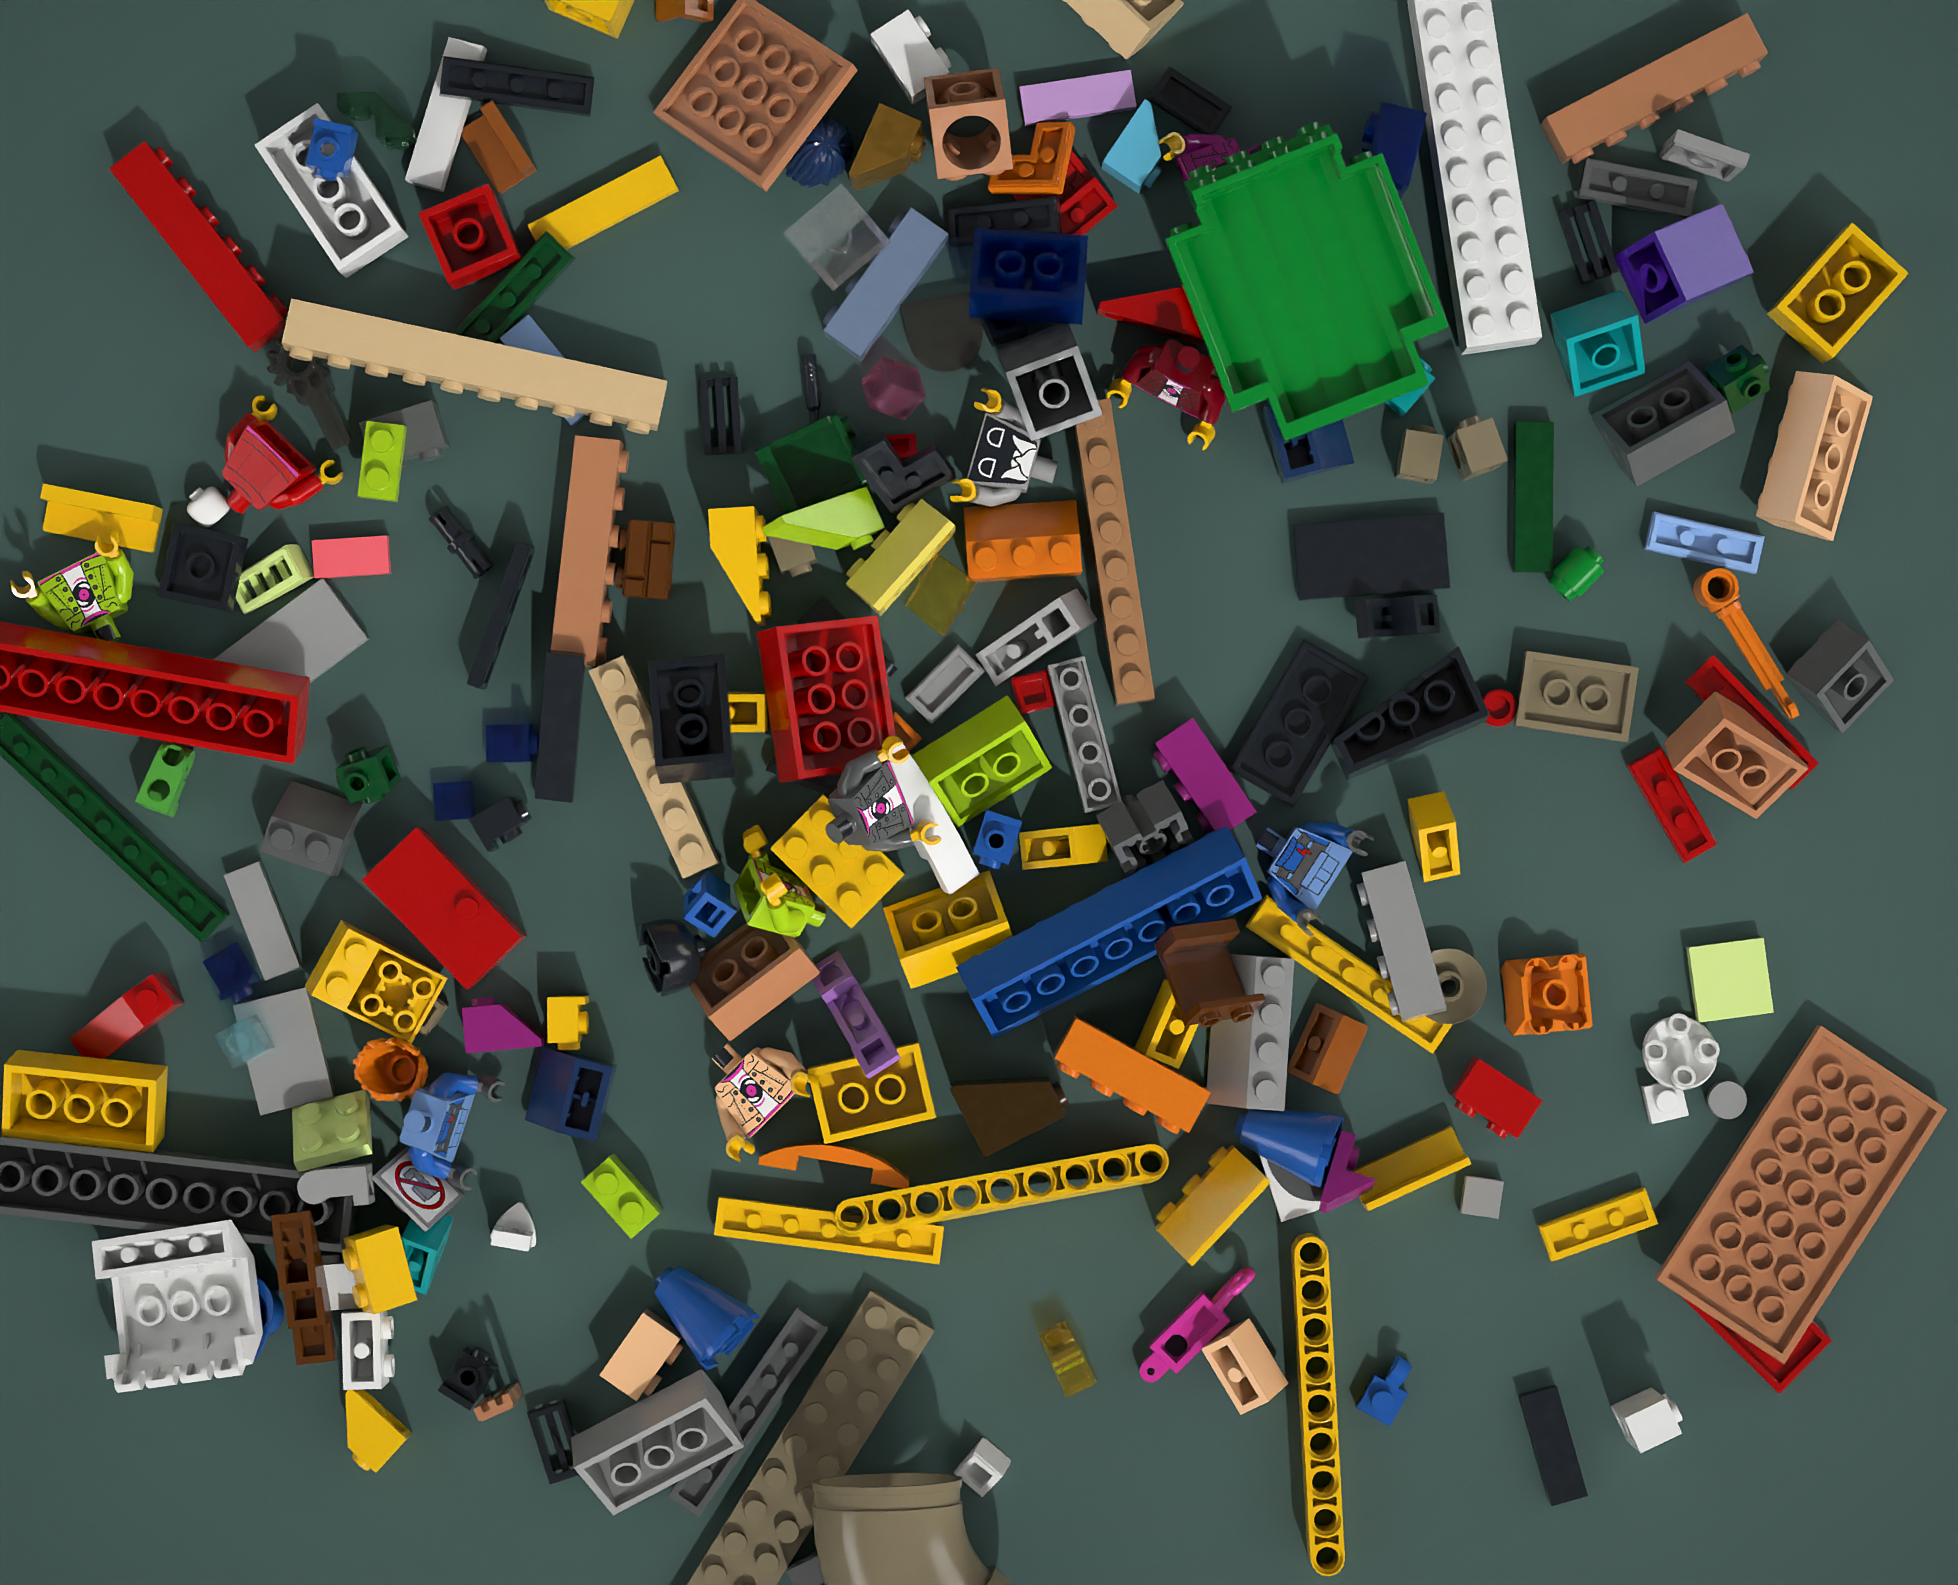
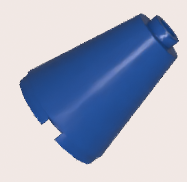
[1235,1109,1344,1188]
[654,1266,759,1370]

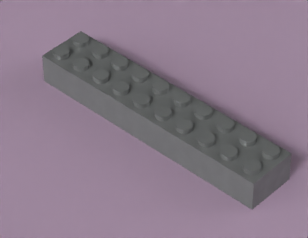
[0,1132,359,1253]

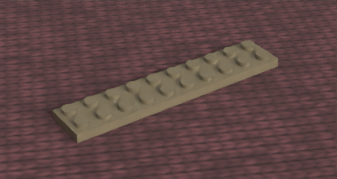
[687,1289,935,1585]

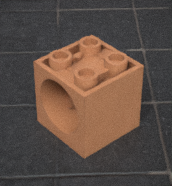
[924,67,1013,181]

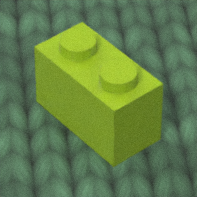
[581,1153,663,1239]

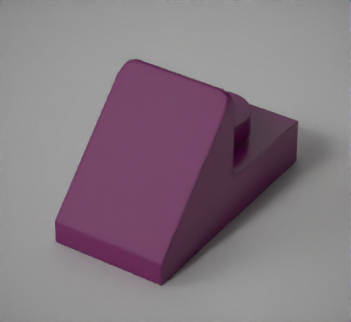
[1319,1131,1375,1213]

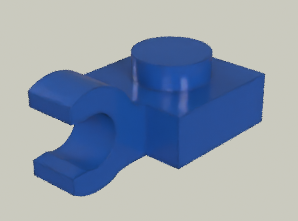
[1355,1355,1412,1427]

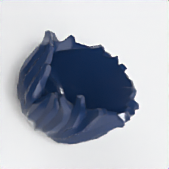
[785,116,854,188]

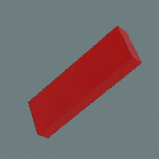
[1626,746,1717,863]

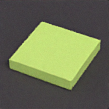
[1686,937,1774,1023]

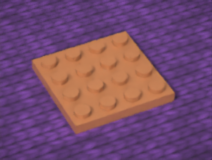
[653,0,858,192]

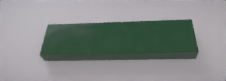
[452,231,576,343]
[1513,421,1554,573]

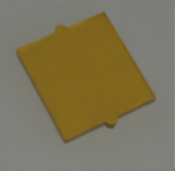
[905,553,977,636]

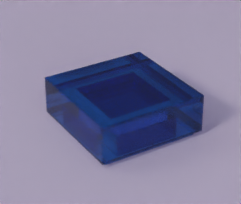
[433,781,475,821]

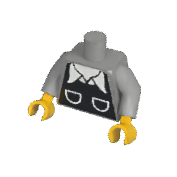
[950,388,1058,507]

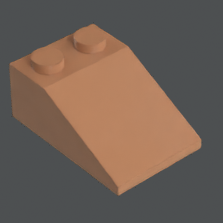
[1664,692,1808,819]

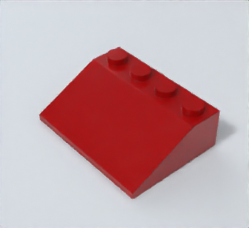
[757,615,896,783]

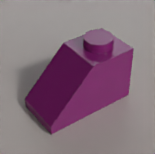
[462,997,546,1053]

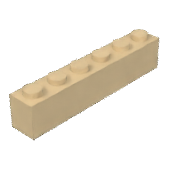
[589,656,721,879]

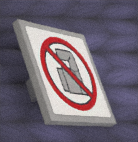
[371,1146,464,1232]

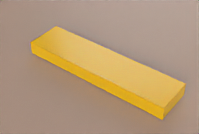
[528,155,679,249]

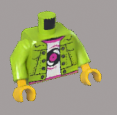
[10,530,134,642]
[733,825,826,938]

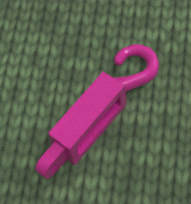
[1139,1267,1256,1383]

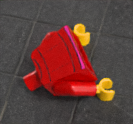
[222,395,343,513]

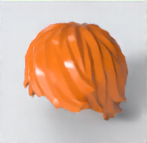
[353,1037,429,1102]

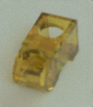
[1038,1320,1098,1398]

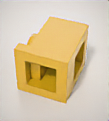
[547,995,589,1050]

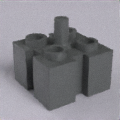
[1096,780,1194,878]

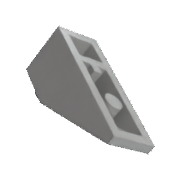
[976,588,1097,686]

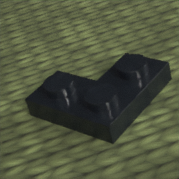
[851,433,956,514]

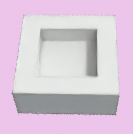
[1641,1082,1689,1124]

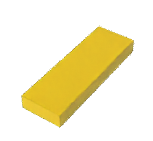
[1537,1187,1658,1262]

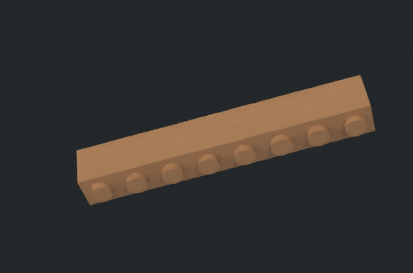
[1074,398,1155,706]

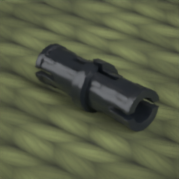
[429,505,494,579]

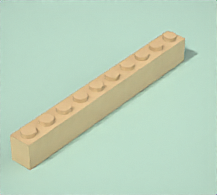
[282,298,667,434]

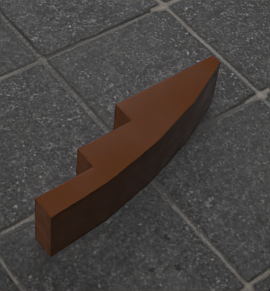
[271,1210,338,1365]

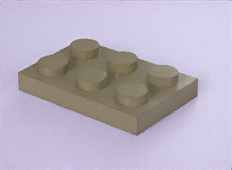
[1514,651,1639,743]

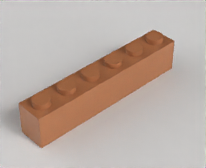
[1540,13,1768,164]
[551,435,629,668]

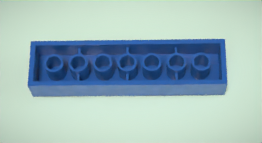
[956,825,1262,1039]

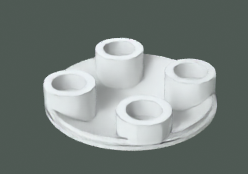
[1642,1013,1720,1090]

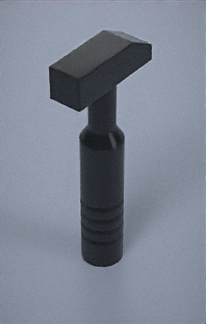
[801,354,821,424]

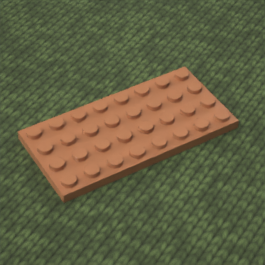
[1654,1025,1947,1364]

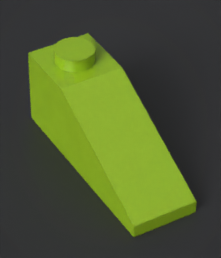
[761,486,885,550]

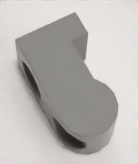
[297,1163,375,1206]

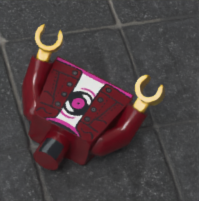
[1106,339,1226,450]

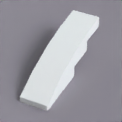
[888,744,979,894]

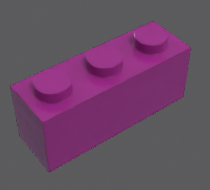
[1152,718,1257,834]

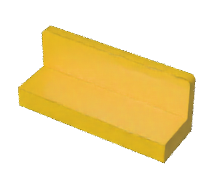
[40,483,163,553]
[1350,1126,1472,1211]

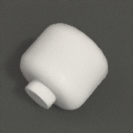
[187,486,230,528]

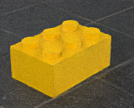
[1767,223,1909,364]
[770,795,905,929]
[807,1041,937,1144]

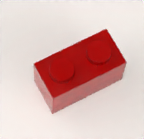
[1449,1057,1542,1139]

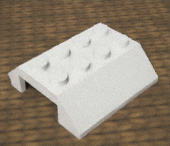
[92,1220,263,1393]

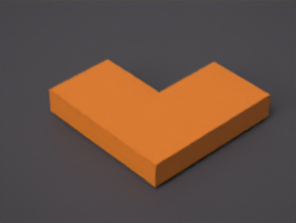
[988,122,1076,194]

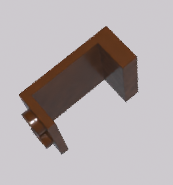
[1154,918,1265,1027]

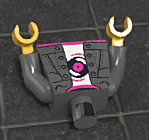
[825,736,942,852]

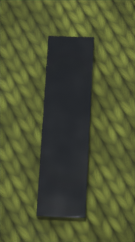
[439,56,595,117]
[467,541,535,690]
[535,649,586,803]

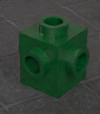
[1704,345,1770,414]
[335,745,402,804]

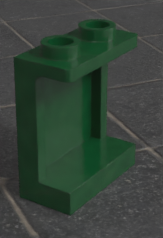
[754,412,868,514]

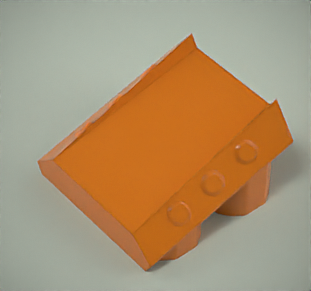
[1499,953,1593,1036]

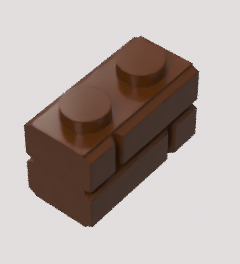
[616,520,676,601]

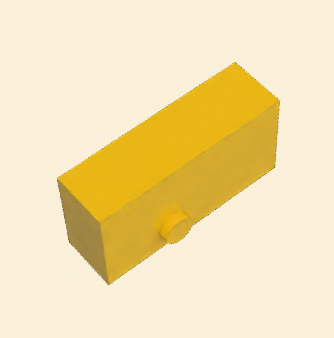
[2,1050,168,1152]

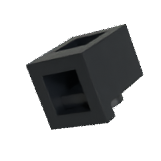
[468,796,532,852]
[438,1346,499,1411]

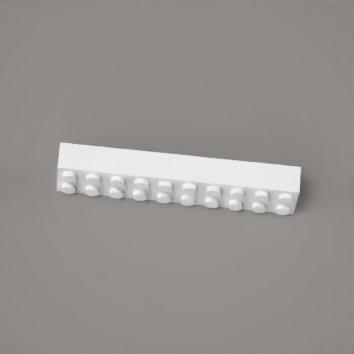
[1407,0,1542,355]

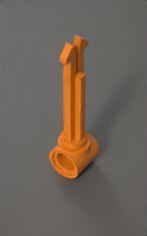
[1693,568,1799,719]

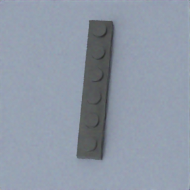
[668,1306,829,1517]

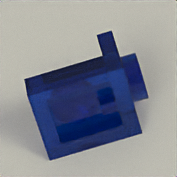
[486,724,540,763]
[203,942,261,1004]

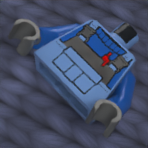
[1256,822,1374,936]
[400,1073,506,1190]

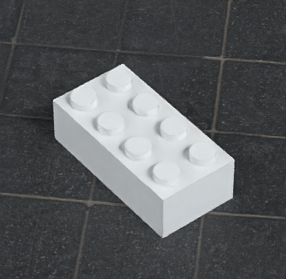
[255,103,409,278]

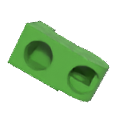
[135,741,195,818]

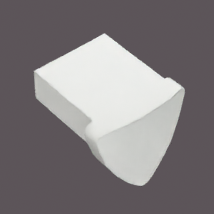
[490,1202,536,1251]

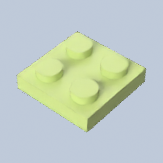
[292,1090,373,1172]

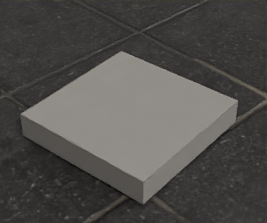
[1659,129,1750,182]

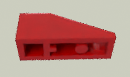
[1097,287,1205,346]
[70,972,185,1059]

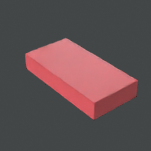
[312,535,391,579]

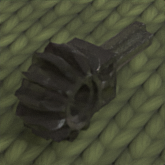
[267,338,351,450]

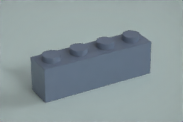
[822,207,949,362]

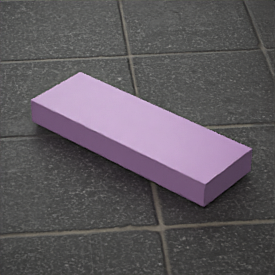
[1019,70,1136,126]

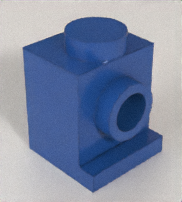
[306,118,359,181]
[973,810,1022,869]
[683,870,737,938]

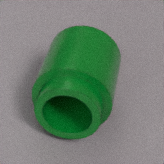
[1548,546,1604,602]

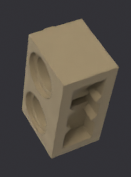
[1446,415,1508,481]

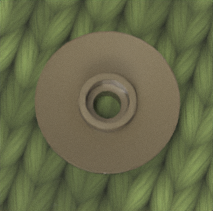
[1426,948,1487,1024]

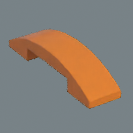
[758,1142,910,1189]

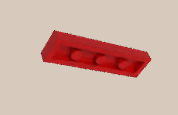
[1684,655,1819,790]

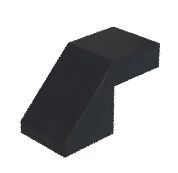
[1355,595,1440,639]

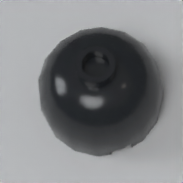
[638,919,705,997]

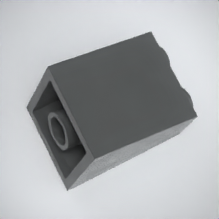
[997,321,1103,441]

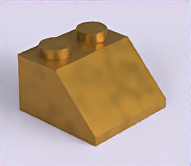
[849,103,926,190]

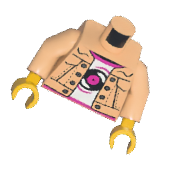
[712,1043,820,1162]

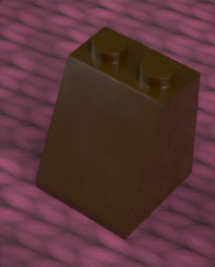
[950,1077,1069,1158]

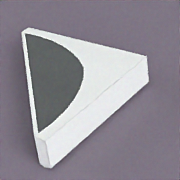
[1258,1154,1325,1222]

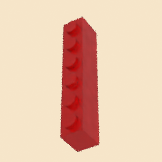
[109,141,289,352]

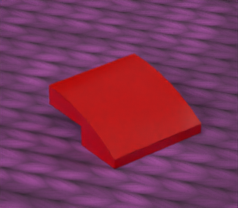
[1009,150,1118,254]

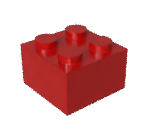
[418,183,522,290]

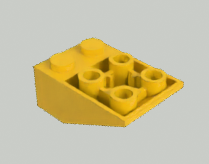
[708,506,772,626]
[305,920,448,1044]

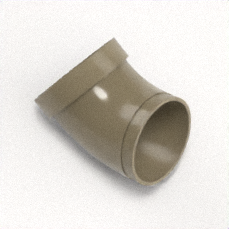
[812,1473,1015,1585]

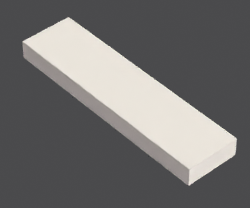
[405,37,487,192]

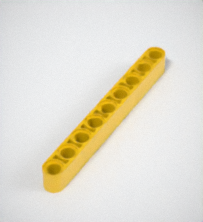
[835,1144,1169,1237]
[1291,1233,1345,1576]

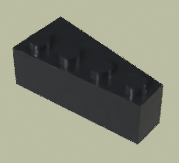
[1332,646,1490,780]

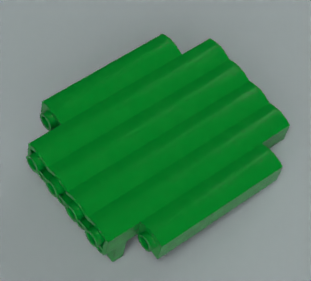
[1165,122,1449,442]

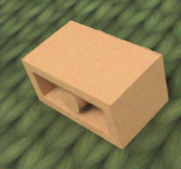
[600,1308,683,1401]
[1201,1318,1288,1415]

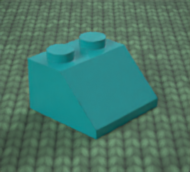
[1550,290,1645,397]

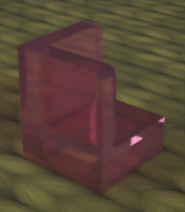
[861,356,926,420]

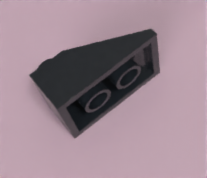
[648,654,736,784]

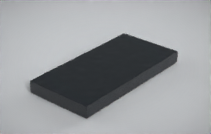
[1293,513,1450,601]
[1228,639,1369,807]

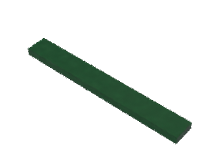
[0,712,230,943]

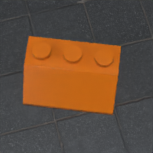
[964,500,1082,583]

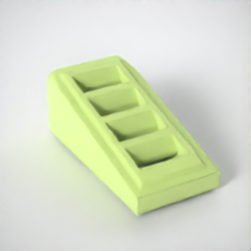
[236,544,314,614]

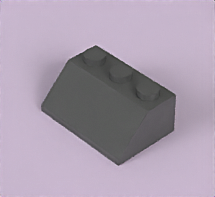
[1591,360,1735,487]

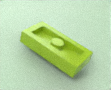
[357,421,407,502]

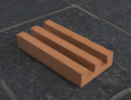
[473,1382,524,1422]

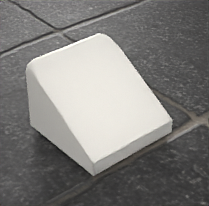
[954,1438,1011,1497]

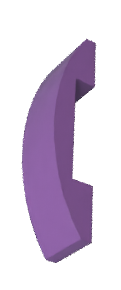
[812,951,901,1079]

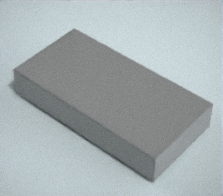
[905,645,985,724]

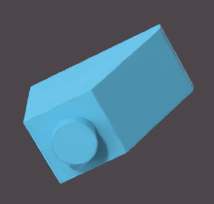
[1101,99,1162,194]

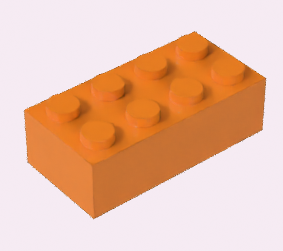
[1053,1015,1211,1134]

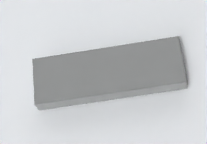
[223,861,302,980]

